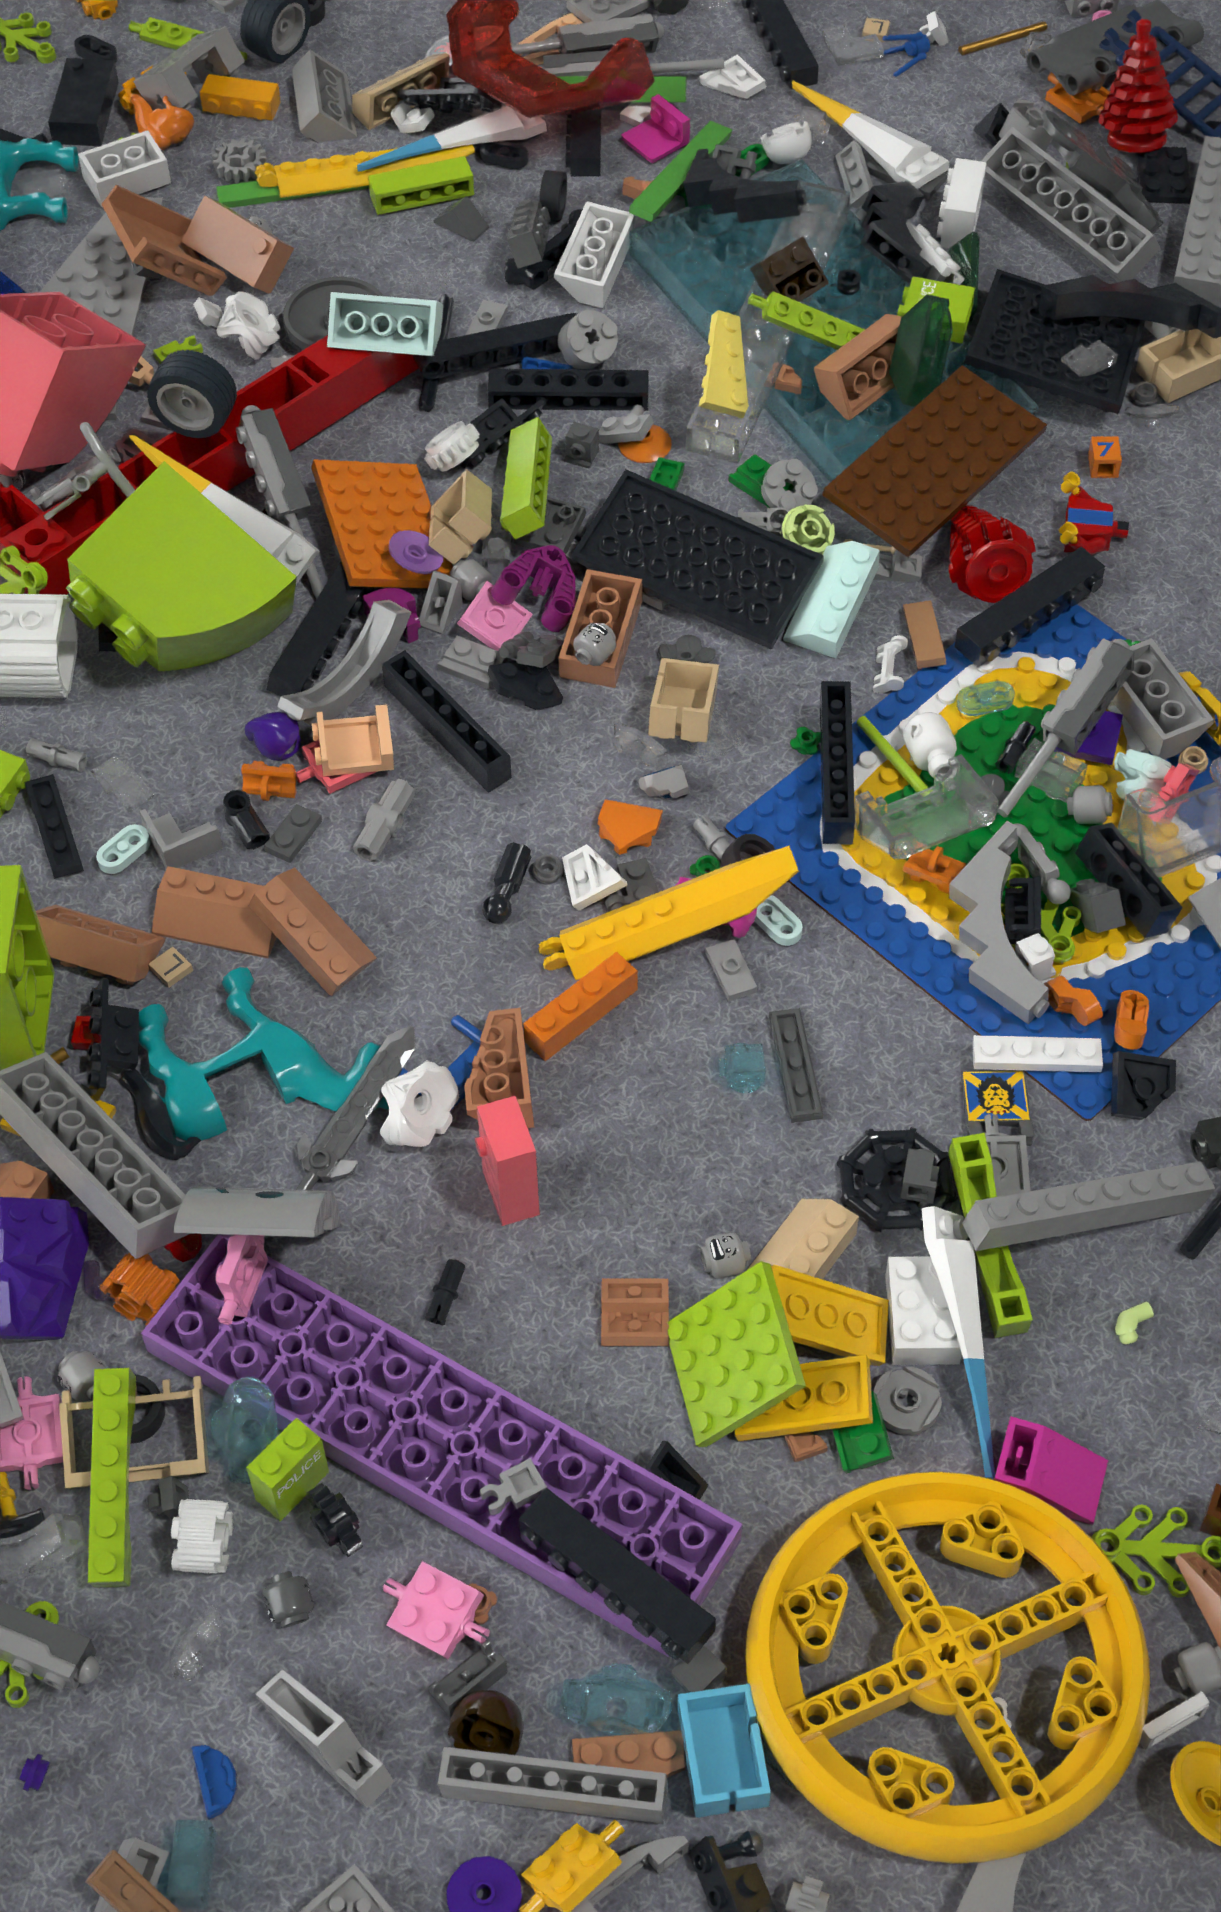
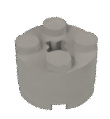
[999,100,1052,152]
[558,310,618,369]

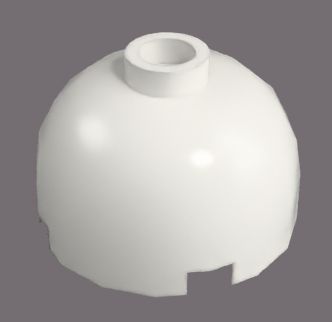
[761,121,812,167]

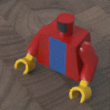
[1058,471,1129,555]

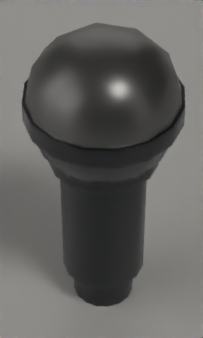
[718,1830,764,1861]

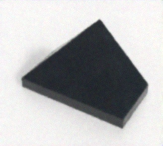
[973,103,1009,147]
[645,1441,709,1500]

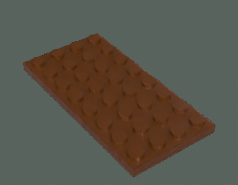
[823,365,1047,558]

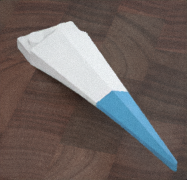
[357,103,547,171]
[922,1206,995,1480]

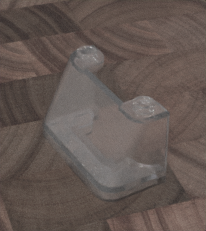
[855,754,998,860]
[1118,757,1221,877]

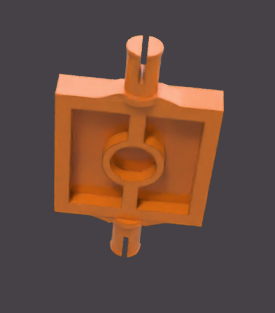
[1045,72,1110,124]

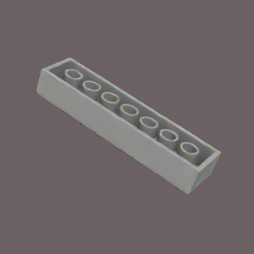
[981,127,1161,282]
[1173,136,1221,306]
[0,1052,190,1259]

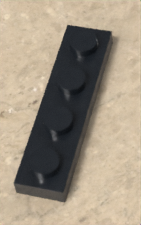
[25,774,84,879]

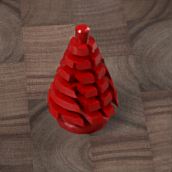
[1098,19,1179,153]
[949,504,1036,603]

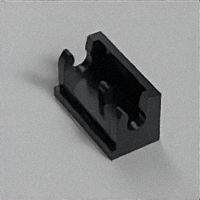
[1005,876,1041,945]

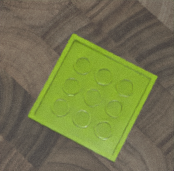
[667,1261,806,1447]

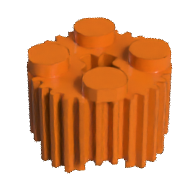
[100,1253,180,1326]

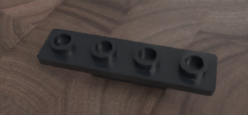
[461,399,546,469]
[87,978,139,1101]
[689,1835,777,1912]

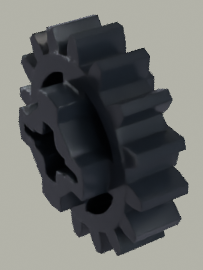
[306,1483,363,1557]

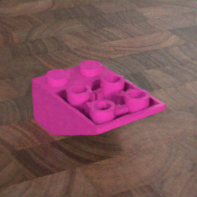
[994,1416,1108,1525]

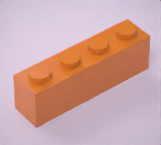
[523,952,638,1061]

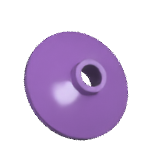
[389,530,443,574]

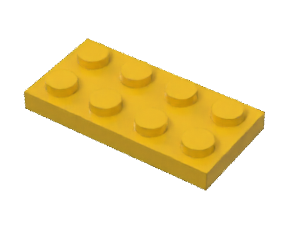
[771,1264,889,1366]
[735,1355,873,1441]

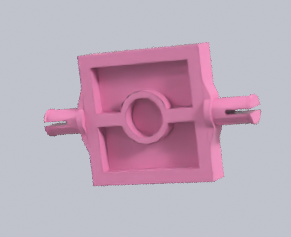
[216,1235,268,1325]
[0,1377,63,1490]
[383,1561,489,1660]

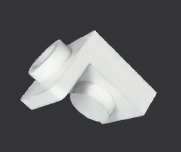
[391,100,435,134]

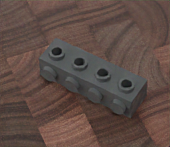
[507,199,550,269]

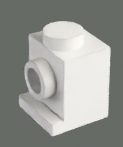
[1015,933,1056,981]

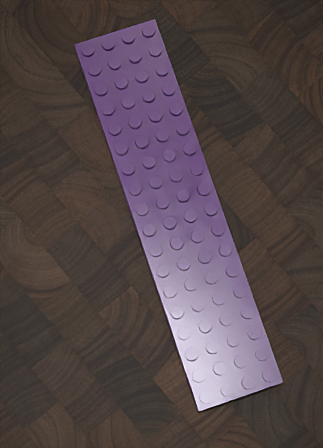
[141,1234,742,1657]

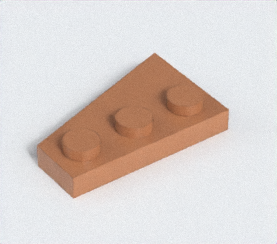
[572,1730,685,1816]

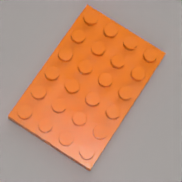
[311,459,453,588]

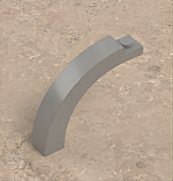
[277,600,411,726]

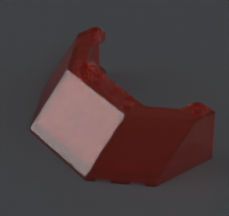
[446,0,655,118]

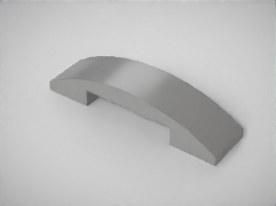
[571,1836,689,1912]

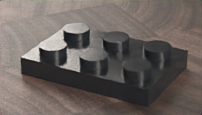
[1135,146,1192,204]

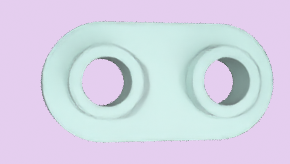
[96,824,150,874]
[754,895,802,946]

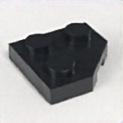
[487,661,564,710]
[1111,1051,1176,1120]

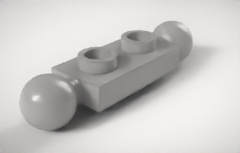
[1013,823,1071,904]

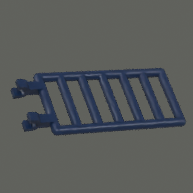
[1099,10,1221,138]

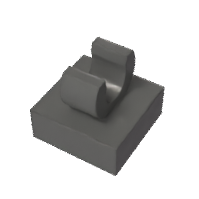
[147,1476,189,1519]

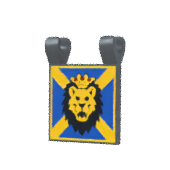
[961,1070,1034,1146]

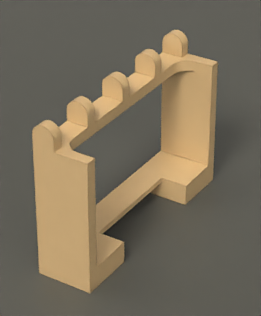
[59,1376,209,1489]

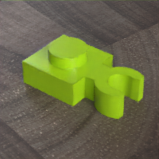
[153,335,203,364]

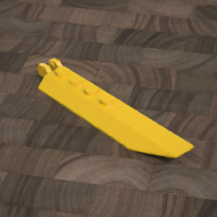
[255,144,475,198]
[538,846,799,980]

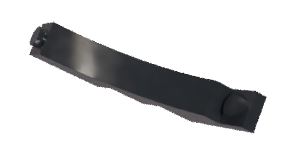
[684,148,807,223]
[861,181,932,285]
[1039,275,1221,339]

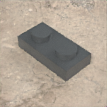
[264,804,322,863]

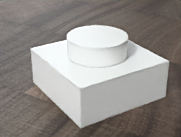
[193,297,223,328]

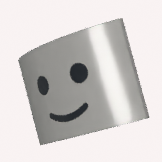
[174,1187,341,1237]

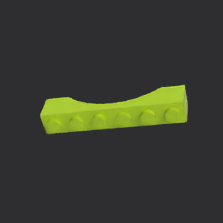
[948,1133,1033,1338]
[88,1368,136,1588]

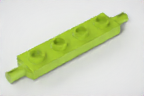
[129,17,247,61]
[748,291,865,350]

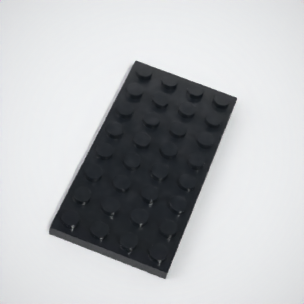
[572,469,824,650]

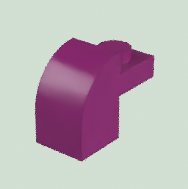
[362,588,421,644]

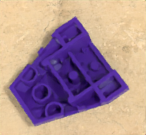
[0,1197,89,1340]

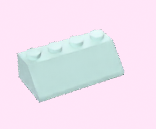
[327,292,443,356]
[783,541,880,658]

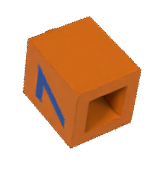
[1088,436,1122,478]

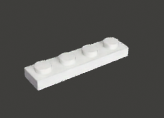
[972,1035,1103,1072]

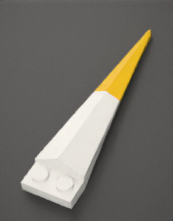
[792,81,949,189]
[129,435,320,584]

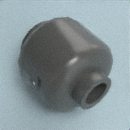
[263,1571,314,1628]

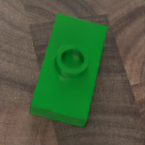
[650,457,685,491]

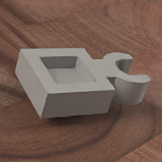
[480,1458,547,1515]

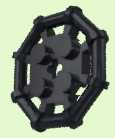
[837,1127,956,1232]

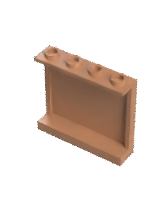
[102,185,227,296]

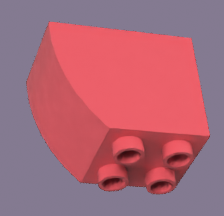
[0,292,146,477]

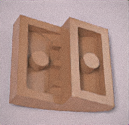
[601,1278,669,1346]

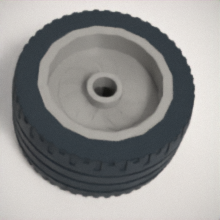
[240,0,311,63]
[147,350,237,438]

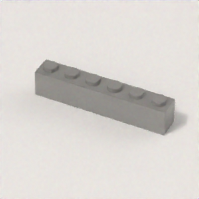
[438,1747,668,1824]

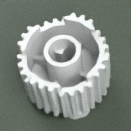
[171,1499,233,1574]

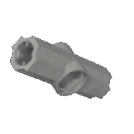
[353,778,415,862]

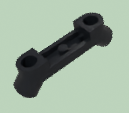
[505,209,582,290]

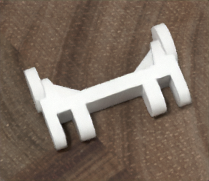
[873,635,908,693]

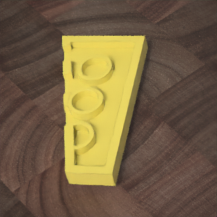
[699,310,749,418]

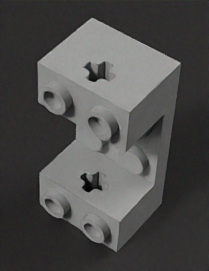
[133,26,245,111]

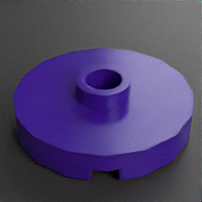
[446,1856,522,1912]

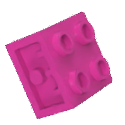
[621,94,690,163]

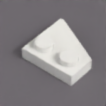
[699,55,766,99]
[562,844,627,911]

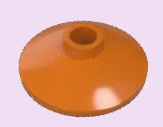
[618,425,672,463]

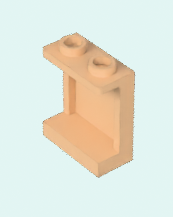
[312,705,394,776]

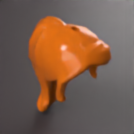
[130,94,194,150]

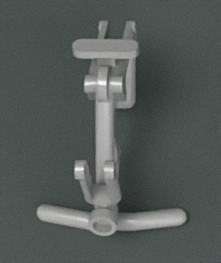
[30,422,135,520]

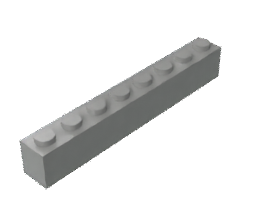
[962,1162,1216,1251]

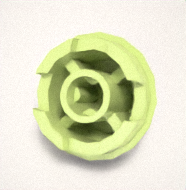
[780,504,835,555]

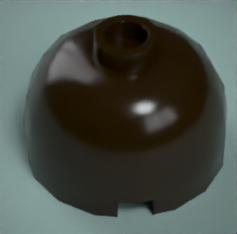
[448,1690,523,1755]

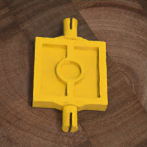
[519,1819,625,1912]

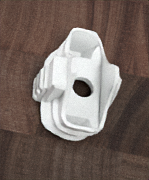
[217,291,280,360]
[380,1060,459,1147]

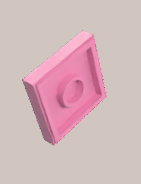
[457,581,533,651]

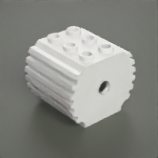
[0,594,78,698]

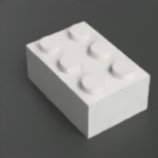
[78,130,171,207]
[937,158,987,251]
[885,1256,962,1365]

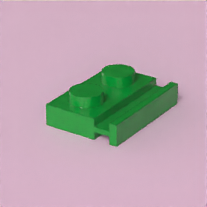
[728,454,794,508]
[832,1391,894,1474]

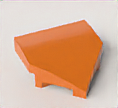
[598,799,663,855]

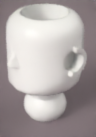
[903,712,957,780]

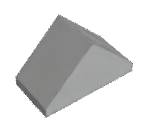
[419,571,463,634]

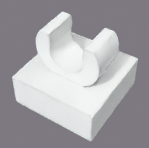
[920,11,949,46]

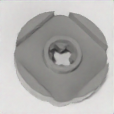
[761,459,818,510]
[874,1367,942,1436]

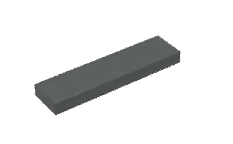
[769,1008,823,1123]

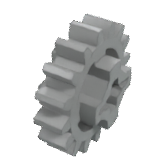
[212,138,267,183]

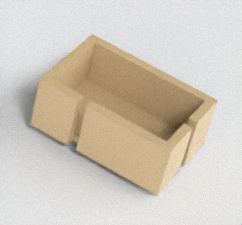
[1136,329,1221,403]
[428,469,492,565]
[648,658,719,743]

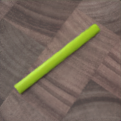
[856,716,935,803]

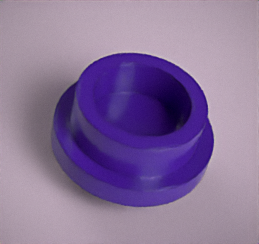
[19,1753,50,1791]

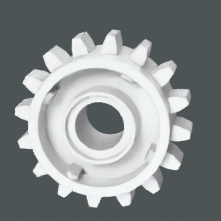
[424,421,480,472]

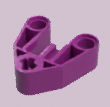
[491,545,575,632]

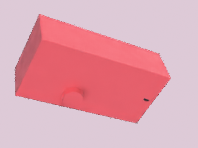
[475,1096,540,1226]

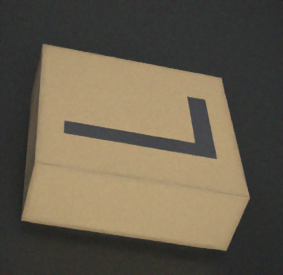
[862,18,890,42]
[149,947,193,988]

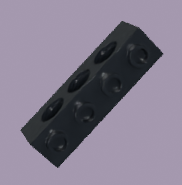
[1075,823,1183,938]

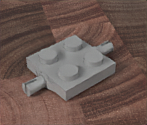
[961,1114,1031,1197]

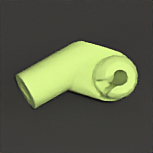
[1115,1302,1154,1344]

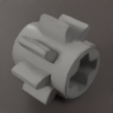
[785,1875,830,1912]

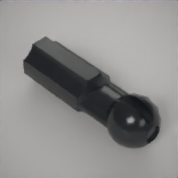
[482,842,531,924]

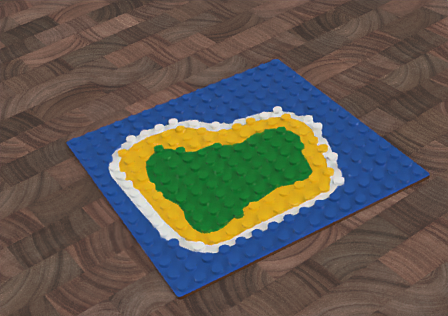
[725,604,1221,1121]

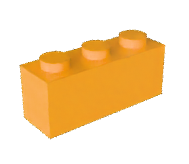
[200,74,281,121]

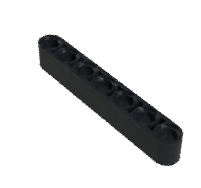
[413,313,589,379]

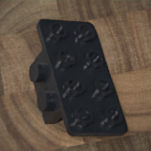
[397,77,502,113]

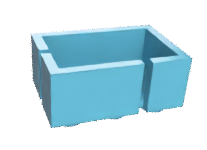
[677,1684,771,1818]

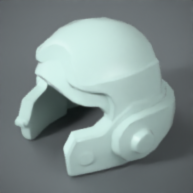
[1114,749,1171,806]

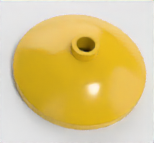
[1170,1741,1221,1846]

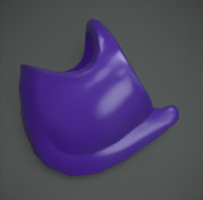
[244,712,301,761]

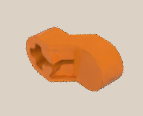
[1044,975,1103,1026]
[1114,990,1149,1050]

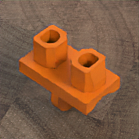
[241,761,297,801]
[903,844,966,894]

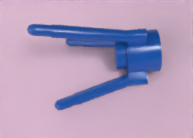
[879,32,930,77]

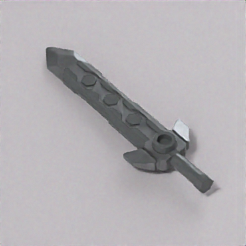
[296,1025,415,1190]

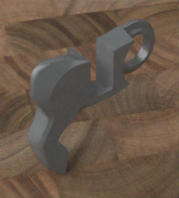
[1042,110,1164,234]

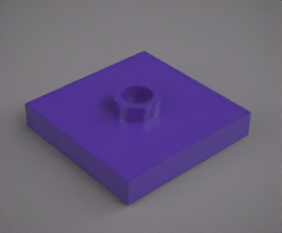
[1054,711,1123,765]

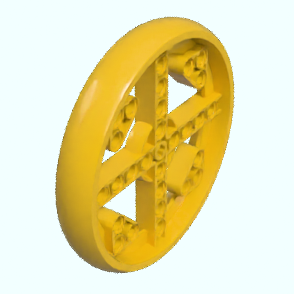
[745,1471,1150,1864]

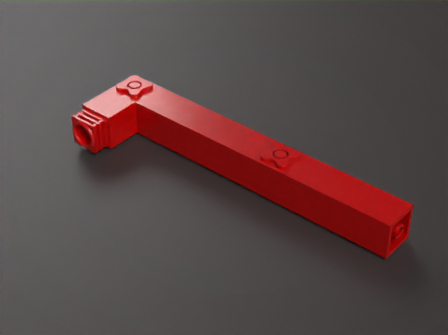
[0,335,419,595]

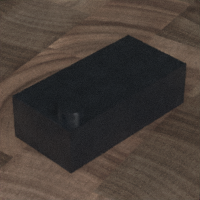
[48,58,119,146]

